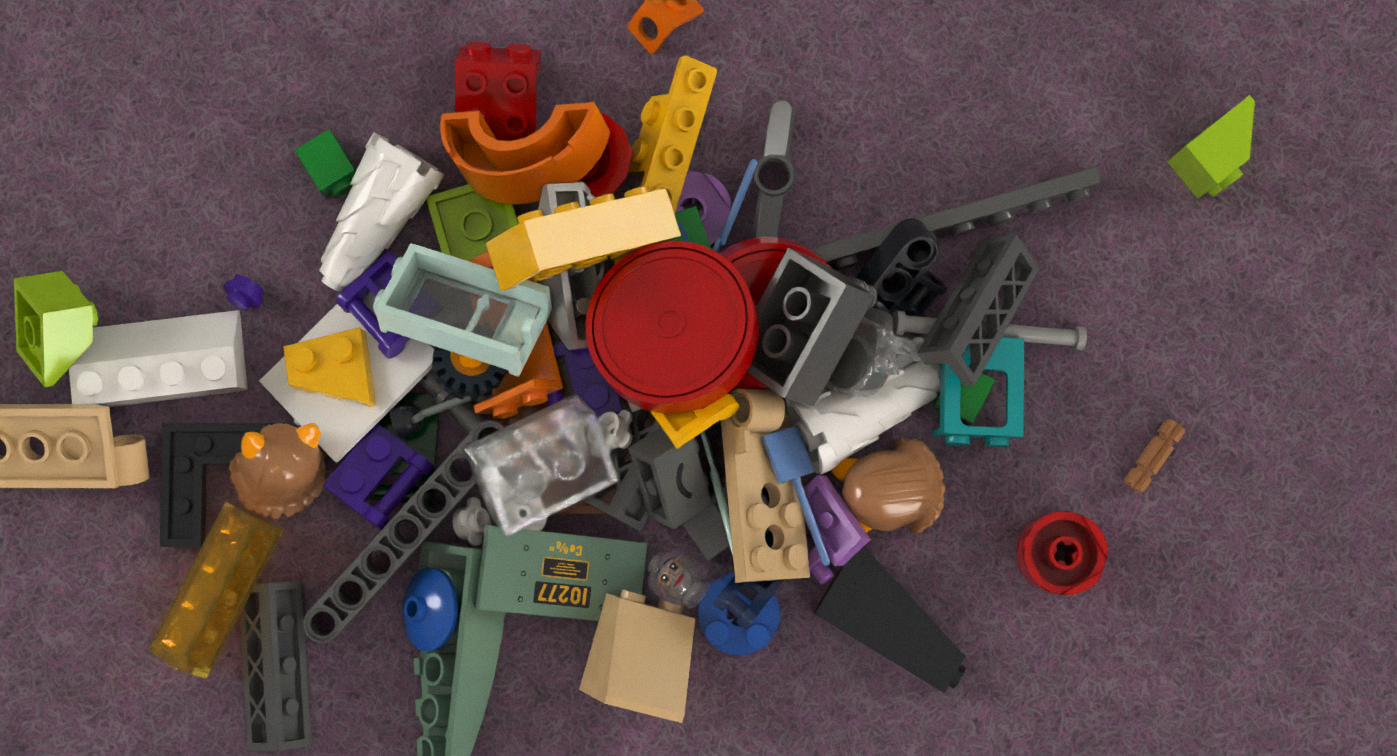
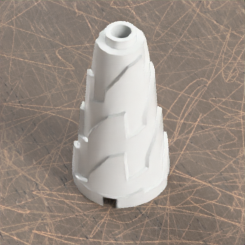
[319,132,445,293]
[784,360,940,475]

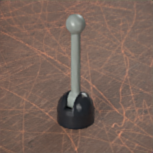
[390,394,488,439]

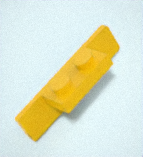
[629,56,717,213]

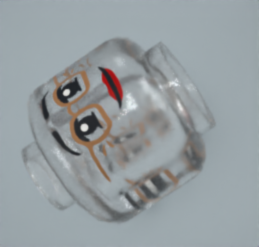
[648,548,710,609]

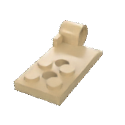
[721,389,810,583]
[0,404,150,488]

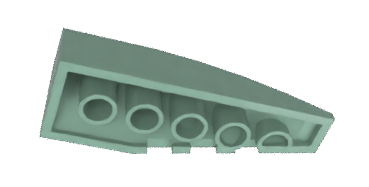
[414,541,506,756]

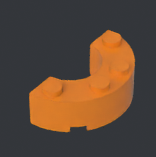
[440,102,610,204]

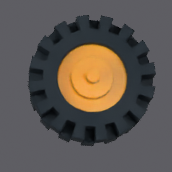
[432,319,506,400]

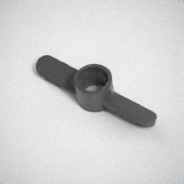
[752,100,796,238]

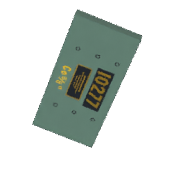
[475,525,647,621]

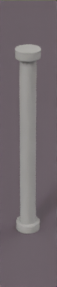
[891,310,1087,351]

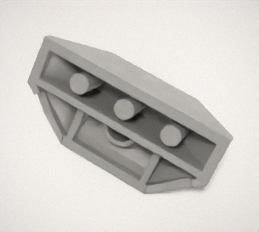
[538,182,615,350]

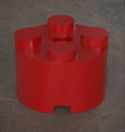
[1016,511,1108,595]

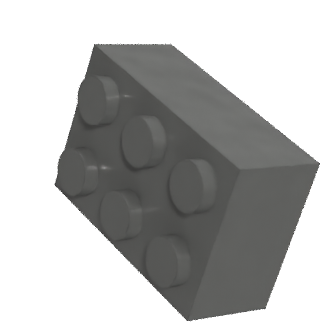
[747,248,875,407]

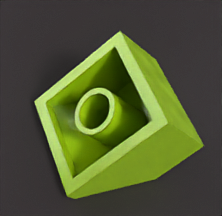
[1167,95,1255,198]
[14,271,98,387]

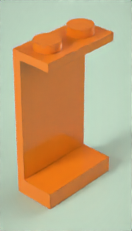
[445,251,563,419]

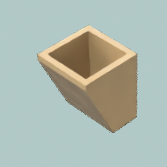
[579,589,695,723]

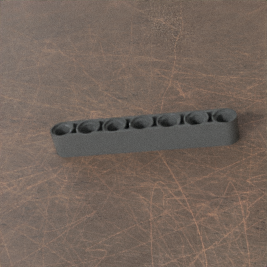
[303,418,512,643]

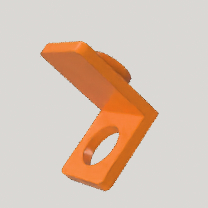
[627,0,704,54]

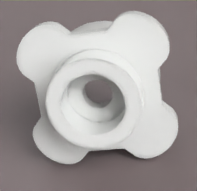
[593,410,633,455]
[452,497,491,546]

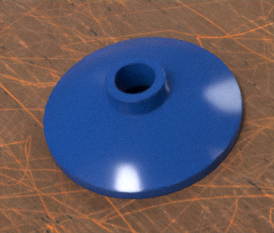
[402,568,458,651]

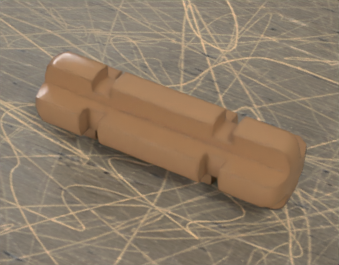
[1124,419,1185,493]

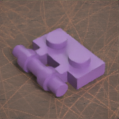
[804,475,871,584]

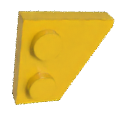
[283,327,376,407]

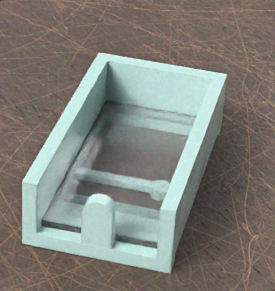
[373,243,552,377]

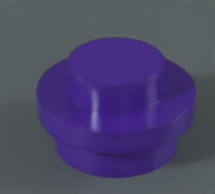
[223,274,264,311]

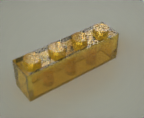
[148,501,283,679]

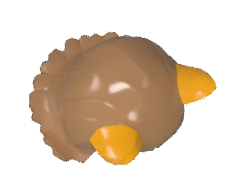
[229,423,327,519]
[831,437,945,534]

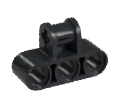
[853,218,948,325]

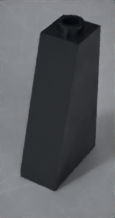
[813,546,966,693]

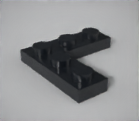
[160,423,285,547]

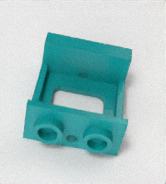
[931,336,1024,447]

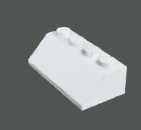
[69,310,248,407]

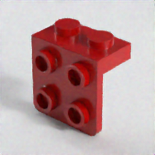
[455,41,541,141]

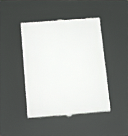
[259,292,434,463]

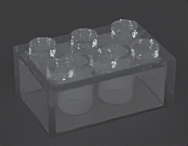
[463,393,619,537]

